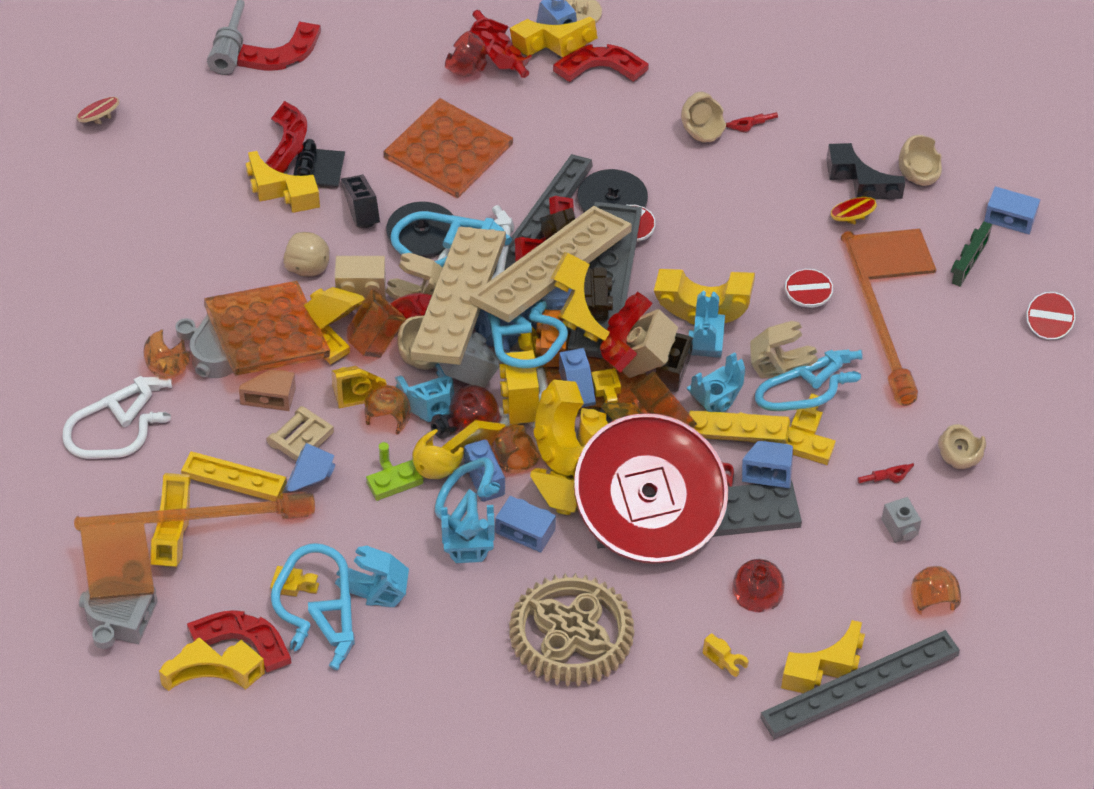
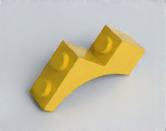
[510,16,598,57]
[245,151,320,213]
[551,252,610,342]
[151,473,191,567]
[781,620,865,693]
[159,637,265,691]

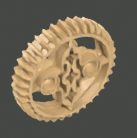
[509,573,635,687]

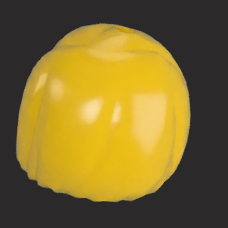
[412,429,464,480]

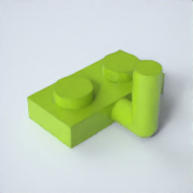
[366,442,423,501]

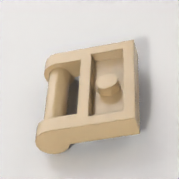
[266,406,334,461]

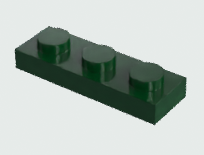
[951,221,992,287]

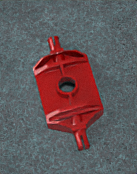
[469,10,532,78]

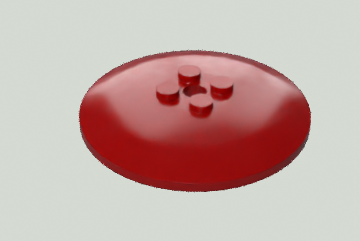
[573,413,728,564]

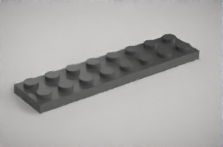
[568,202,642,358]
[595,480,802,549]

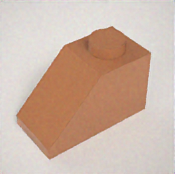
[239,369,296,411]

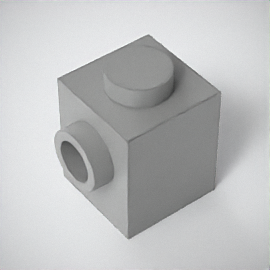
[882,497,922,543]

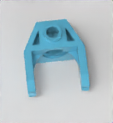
[689,291,725,358]
[686,352,745,412]
[395,363,454,422]
[441,505,495,563]
[335,546,409,607]

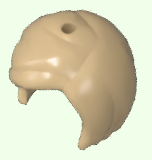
[283,232,330,277]
[938,424,986,469]

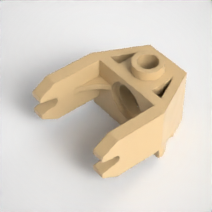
[386,253,443,299]
[750,321,818,378]

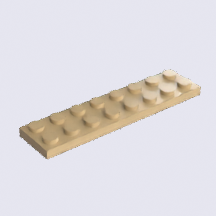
[470,206,632,323]
[410,227,506,365]

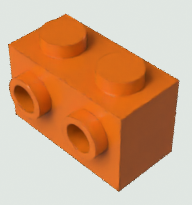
[536,309,567,367]

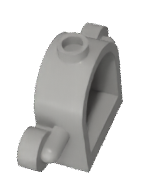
[175,311,262,378]
[79,561,158,649]

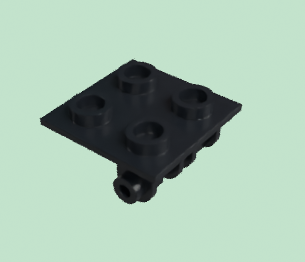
[293,139,345,187]

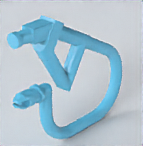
[391,211,512,268]
[487,300,568,368]
[755,349,863,411]
[435,457,501,540]
[271,543,355,670]

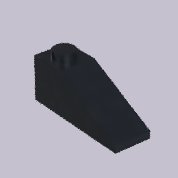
[341,174,380,228]

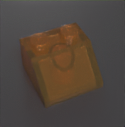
[347,289,406,358]
[631,371,697,427]

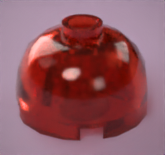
[445,31,487,77]
[449,385,500,432]
[732,558,785,613]

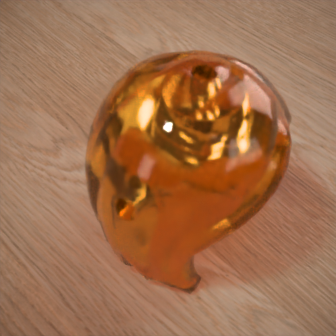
[143,329,190,379]
[364,385,411,434]
[491,424,541,474]
[911,566,961,615]

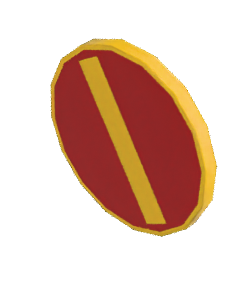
[831,197,877,225]

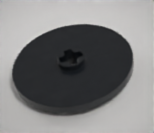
[577,169,648,212]
[386,201,453,258]

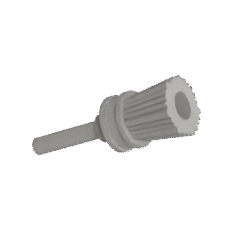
[207,0,245,75]

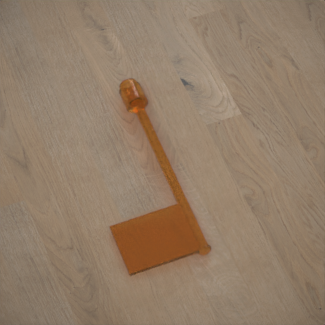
[841,228,937,406]
[74,491,315,600]

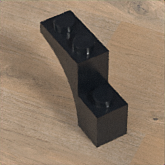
[826,143,905,200]

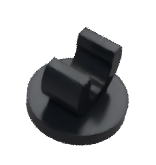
[431,413,458,439]

